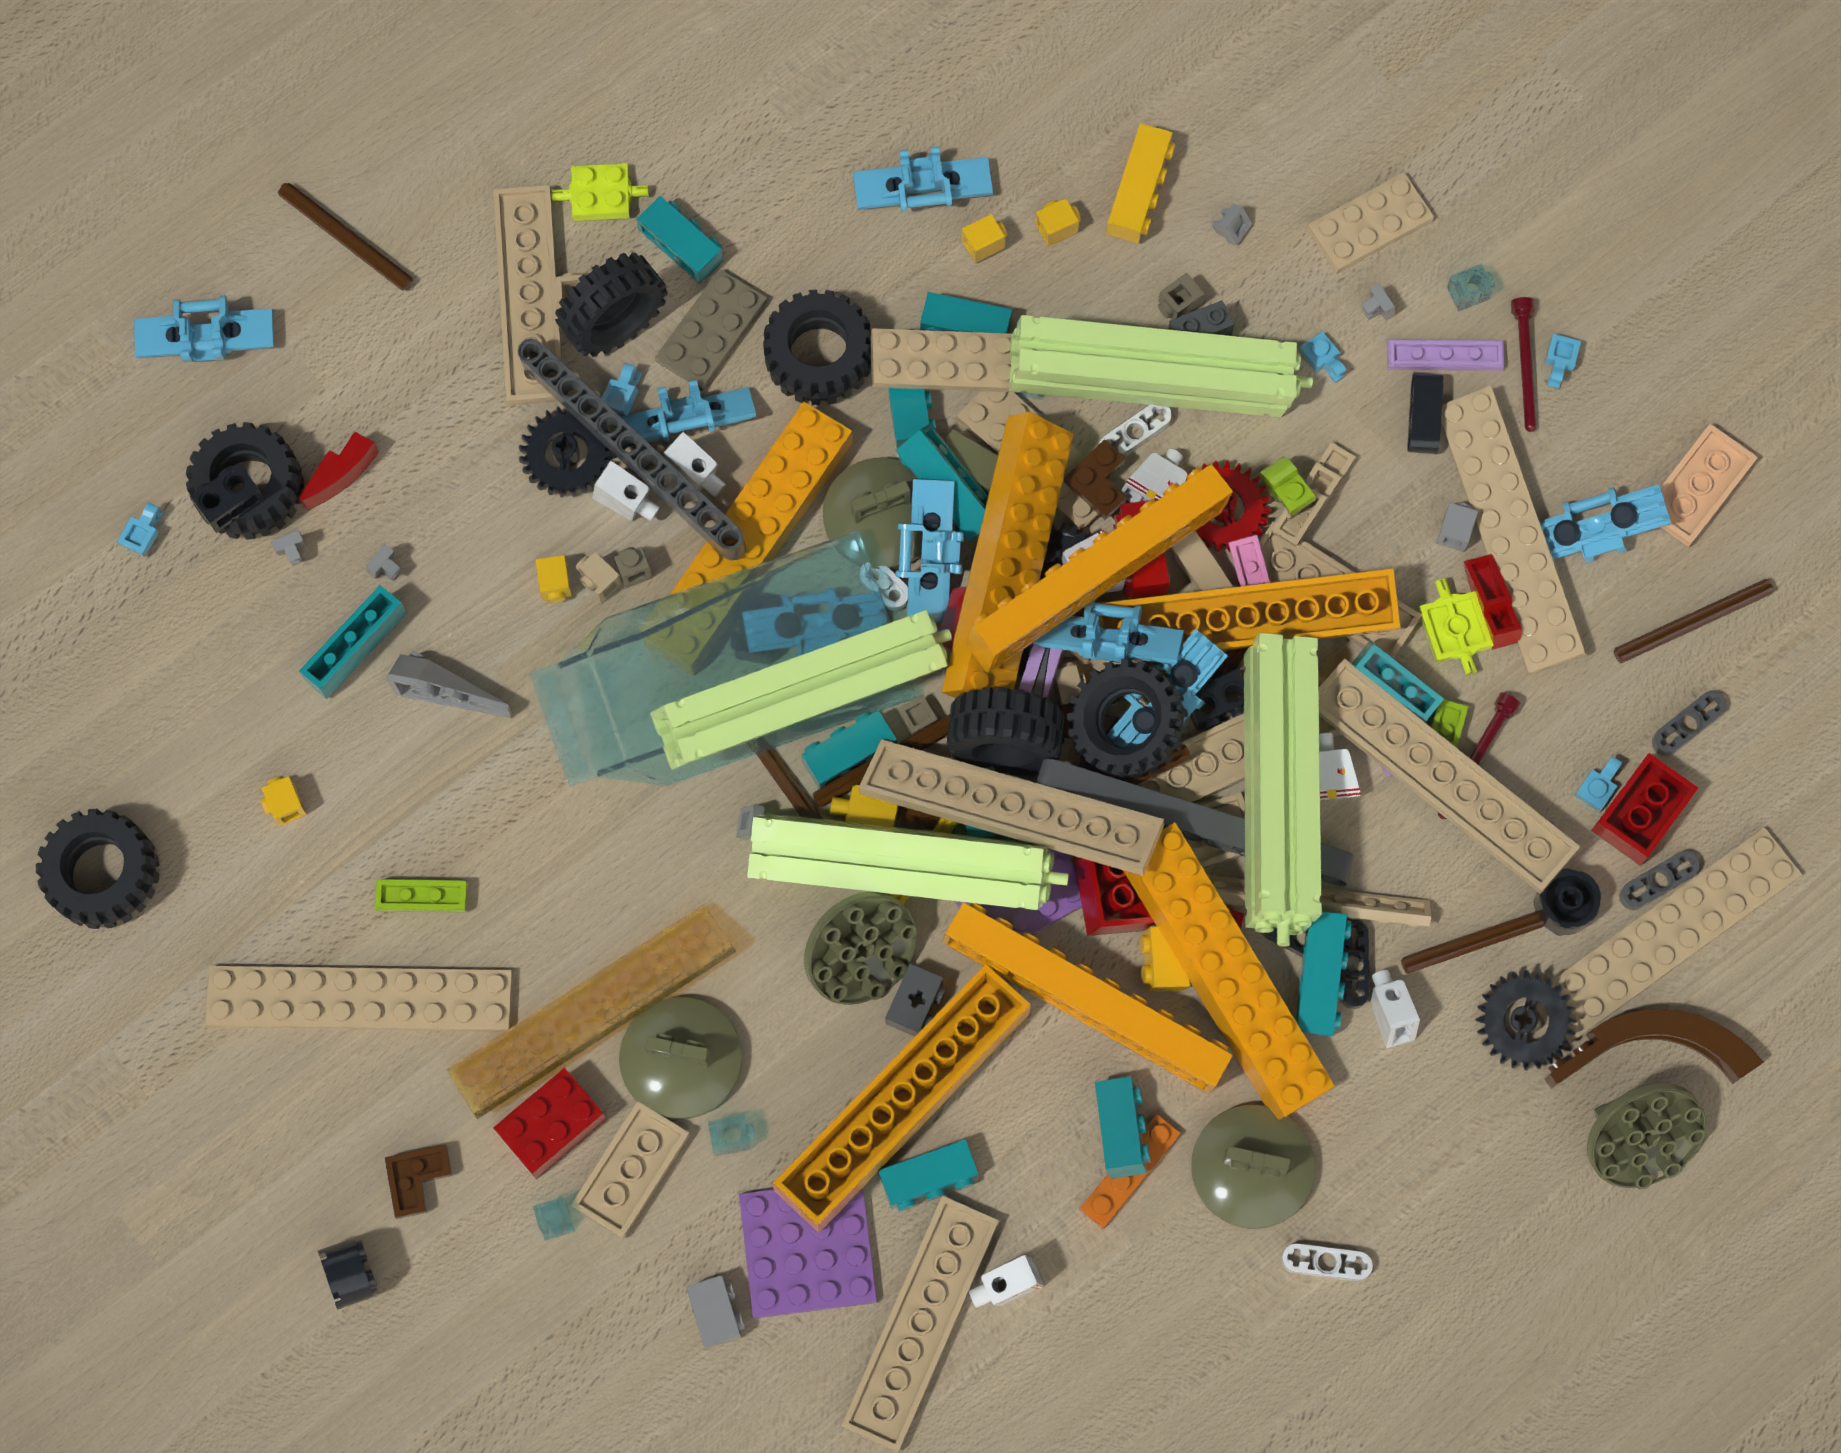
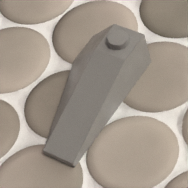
[387,653,513,718]

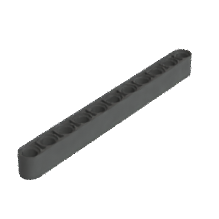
[517,338,746,560]
[1036,759,1354,886]

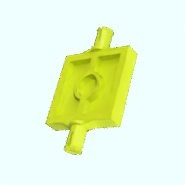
[552,163,649,221]
[1418,578,1494,676]

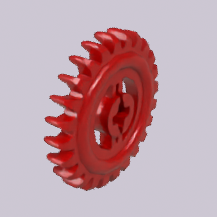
[1186,460,1271,552]

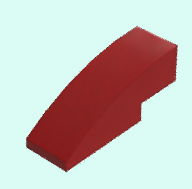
[298,431,379,510]
[1464,554,1522,650]

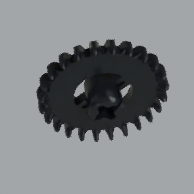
[518,406,614,498]
[1475,970,1578,1071]

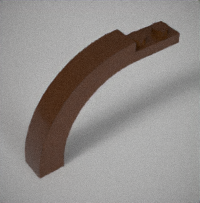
[1544,1009,1764,1089]

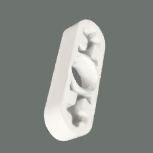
[1099,405,1171,457]
[1281,1244,1373,1281]

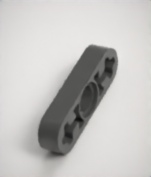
[1652,691,1726,756]
[1619,851,1700,910]

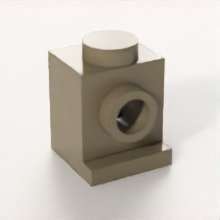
[1158,273,1205,319]
[614,547,652,589]

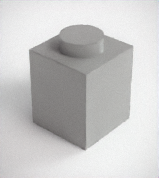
[1436,502,1478,552]

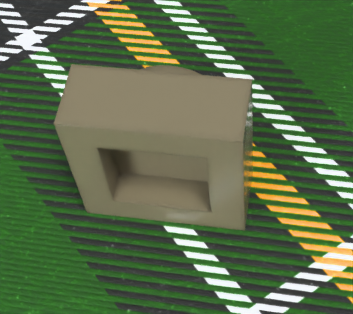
[897,695,938,736]

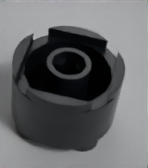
[1534,868,1601,936]
[317,1238,378,1310]

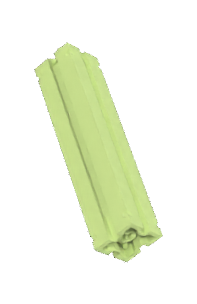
[1009,315,1313,418]
[650,610,952,770]
[1244,633,1322,946]
[747,813,1069,910]

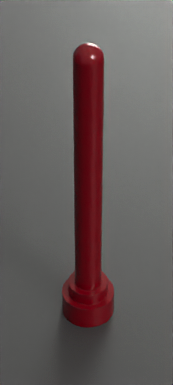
[1511,297,1536,432]
[1438,692,1521,819]

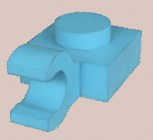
[1299,331,1346,383]
[1545,333,1581,389]
[601,363,642,416]
[117,502,163,557]
[1575,756,1622,812]

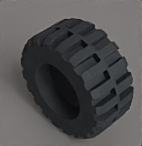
[763,289,871,406]
[186,422,304,540]
[946,687,1064,774]
[36,809,160,929]

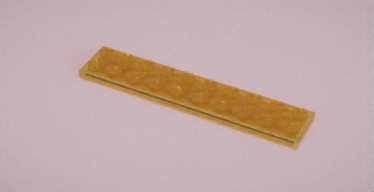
[447,904,736,1119]

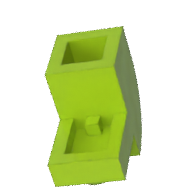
[1259,456,1316,516]

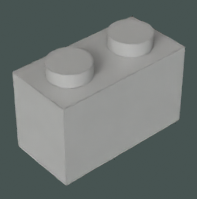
[686,1275,745,1350]

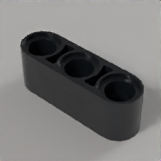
[1407,372,1443,455]

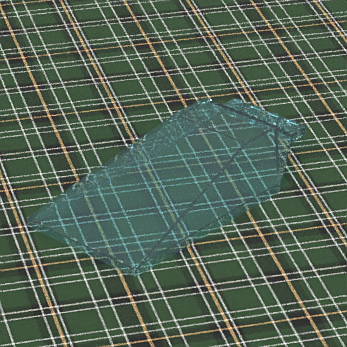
[529,530,917,787]

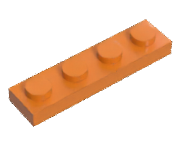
[1079,1114,1181,1229]

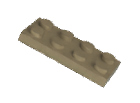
[655,269,767,391]

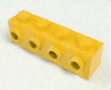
[1106,123,1176,244]

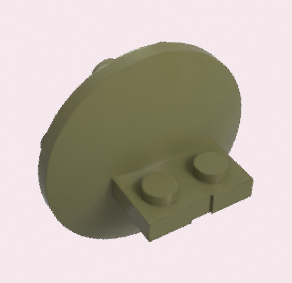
[823,457,922,570]
[804,892,917,1005]
[619,997,742,1119]
[1587,1083,1706,1189]
[1191,1105,1315,1229]

